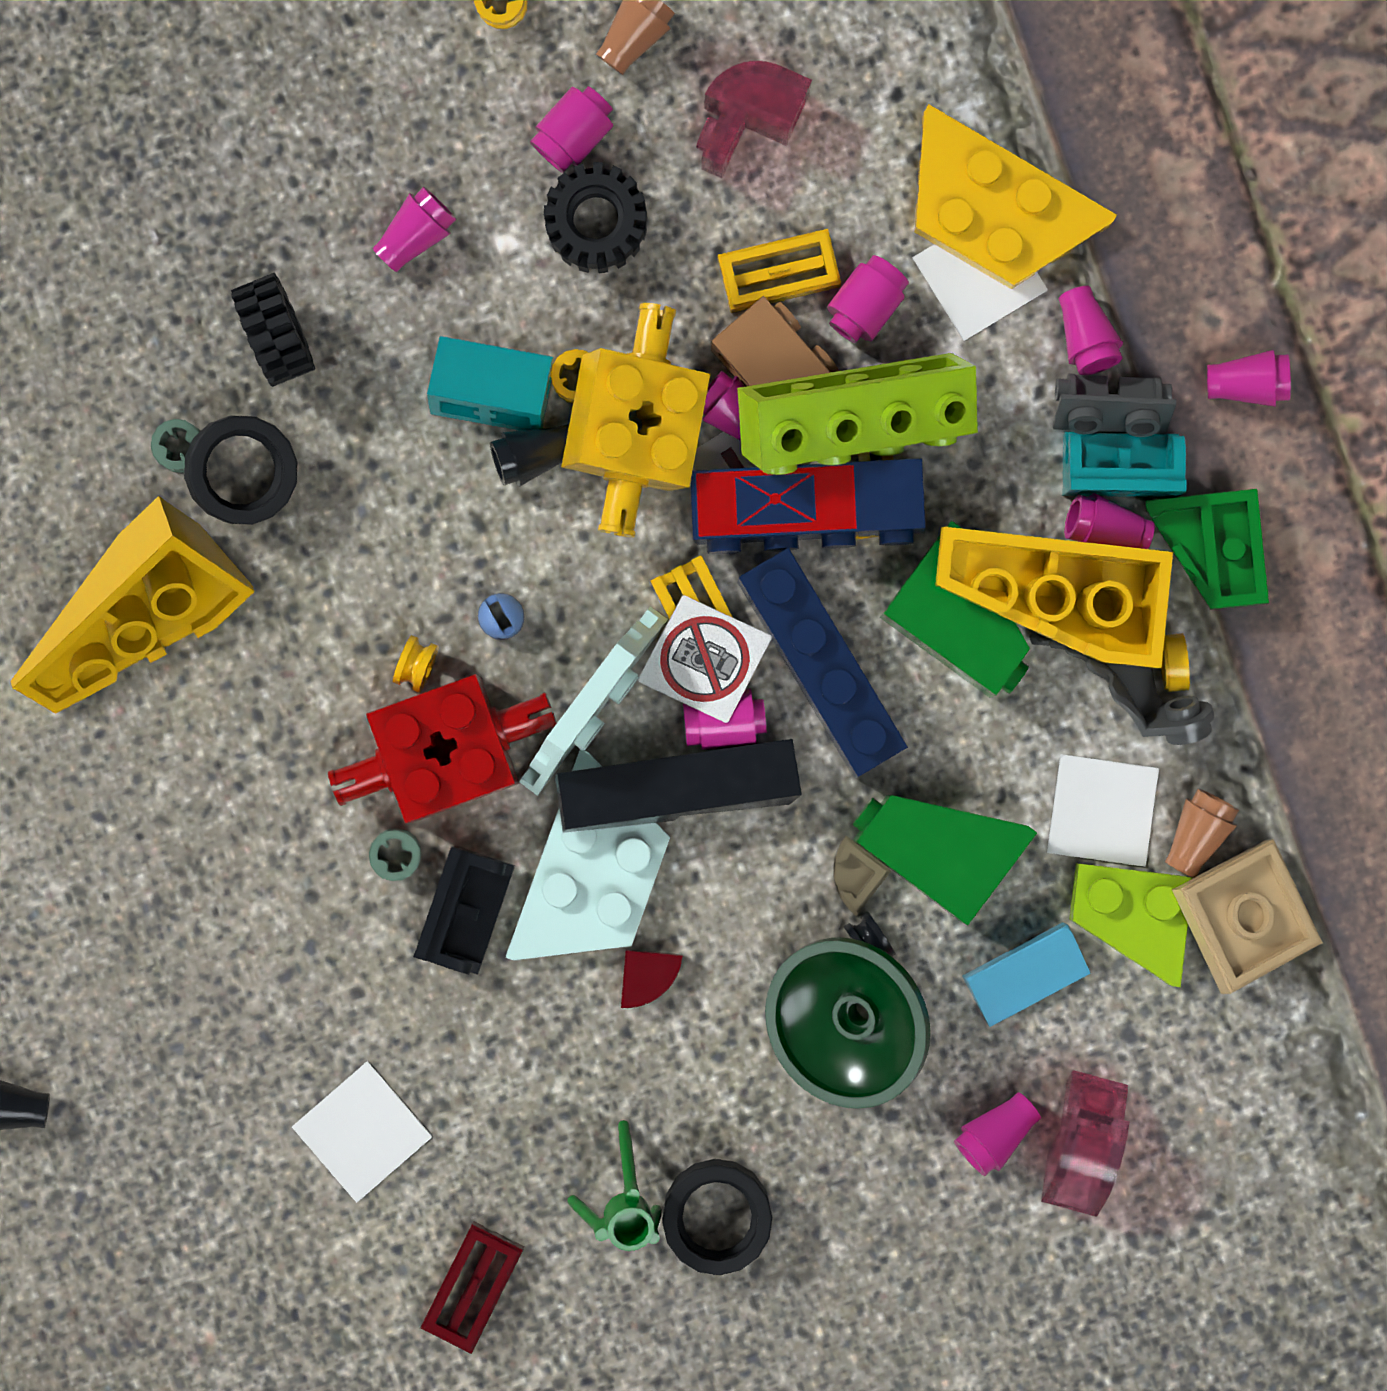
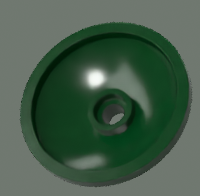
[765,937,930,1109]

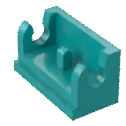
[427,336,553,431]
[1062,432,1187,498]

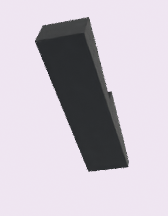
[555,739,802,833]

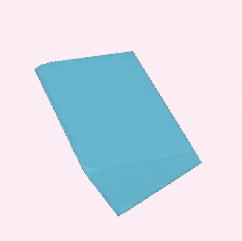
[962,922,1091,1027]

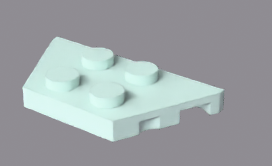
[519,606,668,796]
[505,749,670,960]

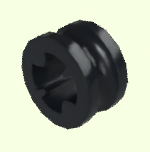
[844,911,896,957]

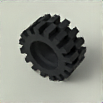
[544,162,647,273]
[231,272,315,387]

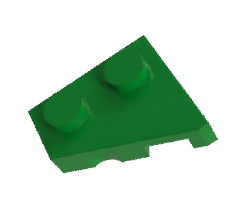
[1146,489,1269,610]

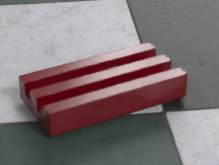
[420,1221,525,1354]

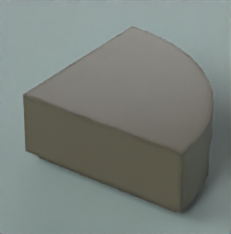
[833,835,891,916]

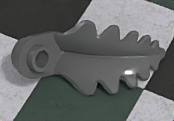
[1029,631,1214,745]

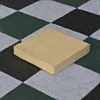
[1172,839,1323,994]

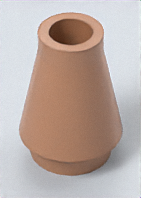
[596,0,675,75]
[1165,788,1239,878]

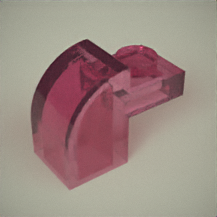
[696,61,812,178]
[1041,1070,1130,1217]

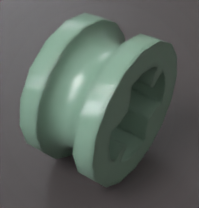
[151,419,200,473]
[369,828,421,881]

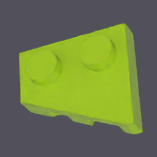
[1069,863,1193,987]

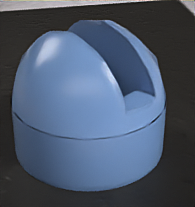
[478,593,525,640]

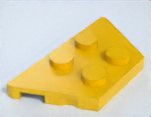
[914,104,1117,289]

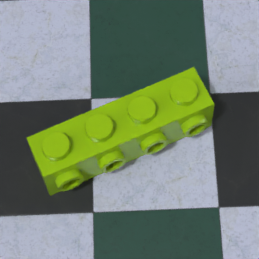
[737,353,978,475]

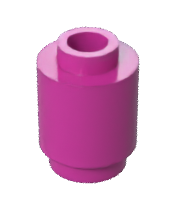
[530,86,614,173]
[827,255,909,344]
[683,688,767,750]

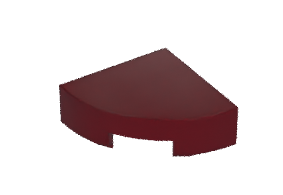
[621,949,683,1008]

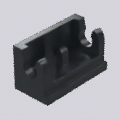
[413,845,515,975]

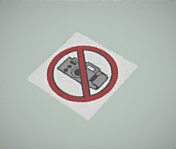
[638,595,772,723]

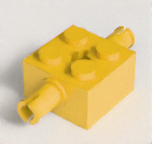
[561,303,710,538]

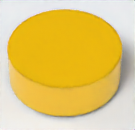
[1161,633,1190,692]

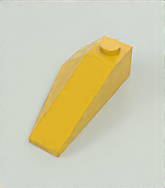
[11,496,255,714]
[935,527,1173,668]

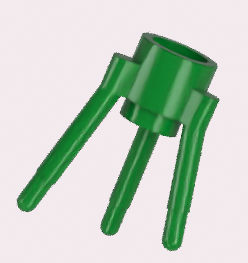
[567,1120,662,1251]

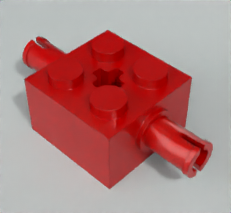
[328,674,557,824]

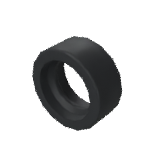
[184,416,298,525]
[662,1159,773,1275]

